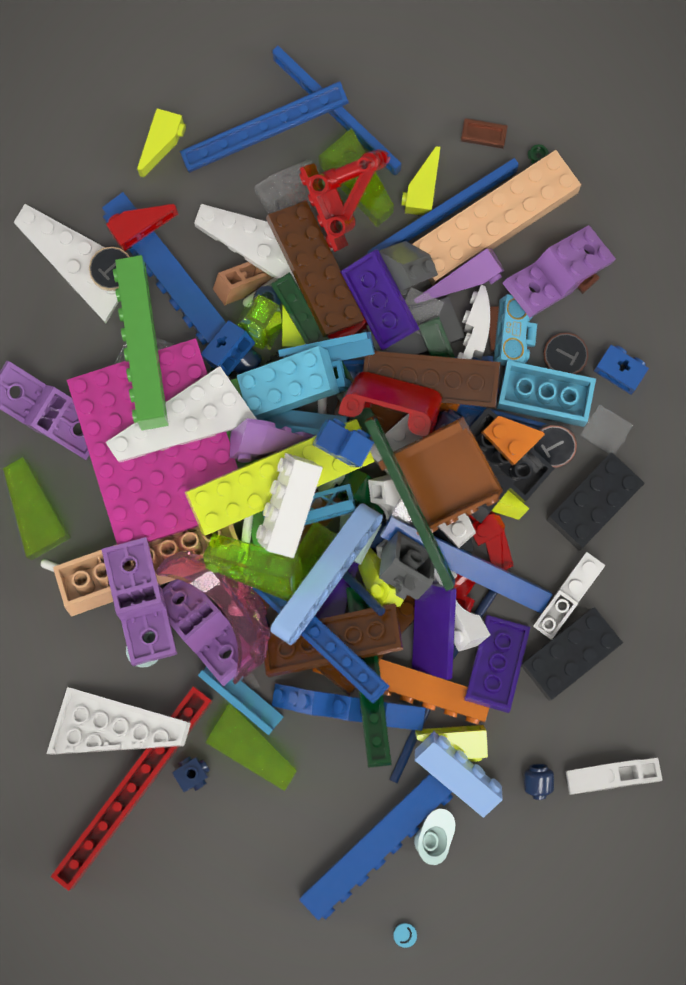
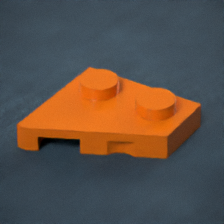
[481,416,545,465]

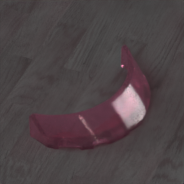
[155,551,271,685]

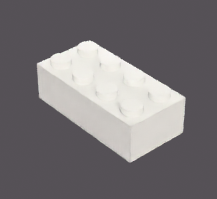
[256,453,323,558]

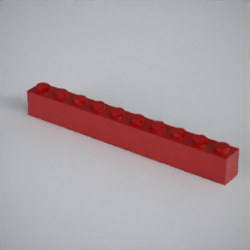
[50,687,213,891]

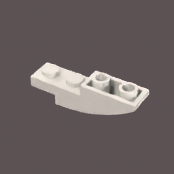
[458,285,490,360]
[533,552,605,640]
[566,758,663,795]

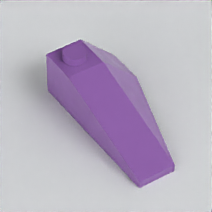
[414,248,505,303]
[230,418,315,463]

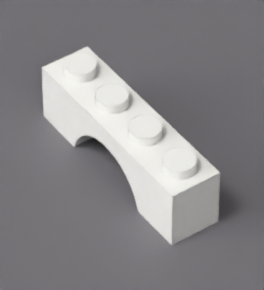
[368,475,409,559]
[433,569,490,652]

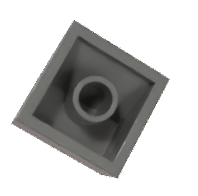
[379,241,438,291]

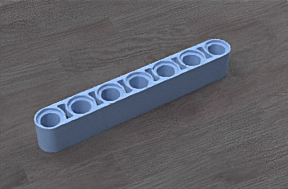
[270,503,383,645]

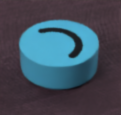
[393,923,417,948]

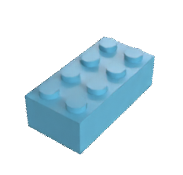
[237,346,340,420]
[497,360,596,427]

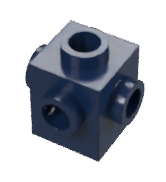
[172,756,210,793]

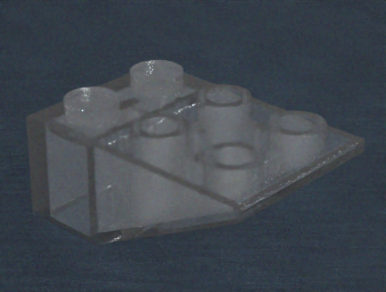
[254,159,325,214]

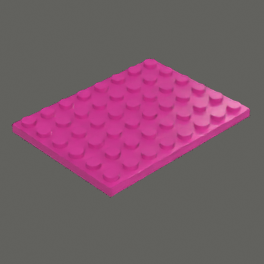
[67,338,238,545]

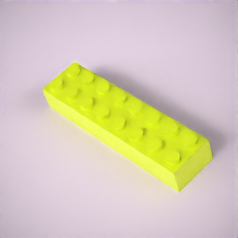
[184,419,375,536]

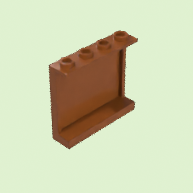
[378,417,503,535]

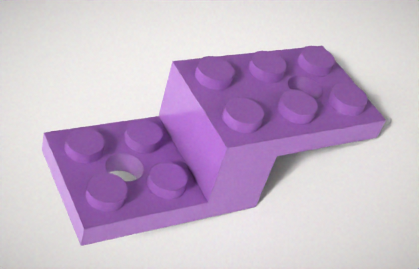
[503,225,616,318]
[0,361,89,460]
[102,537,177,666]
[162,575,259,686]

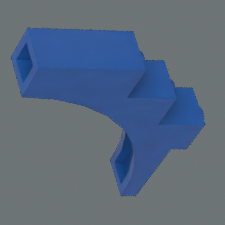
[272,684,426,731]

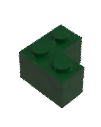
[333,470,384,515]

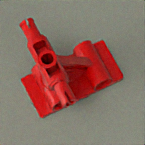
[299,149,390,252]

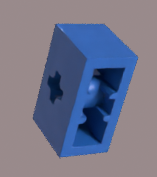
[201,320,256,377]
[594,345,649,395]

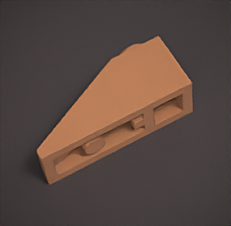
[213,262,273,305]

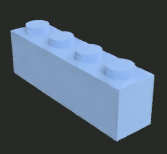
[415,731,503,818]

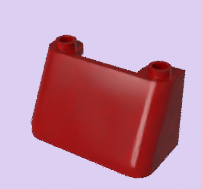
[338,372,442,437]

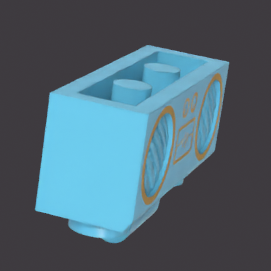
[493,294,537,366]

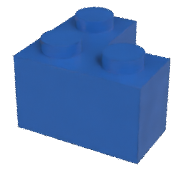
[312,418,374,467]

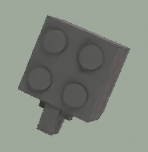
[379,532,435,600]

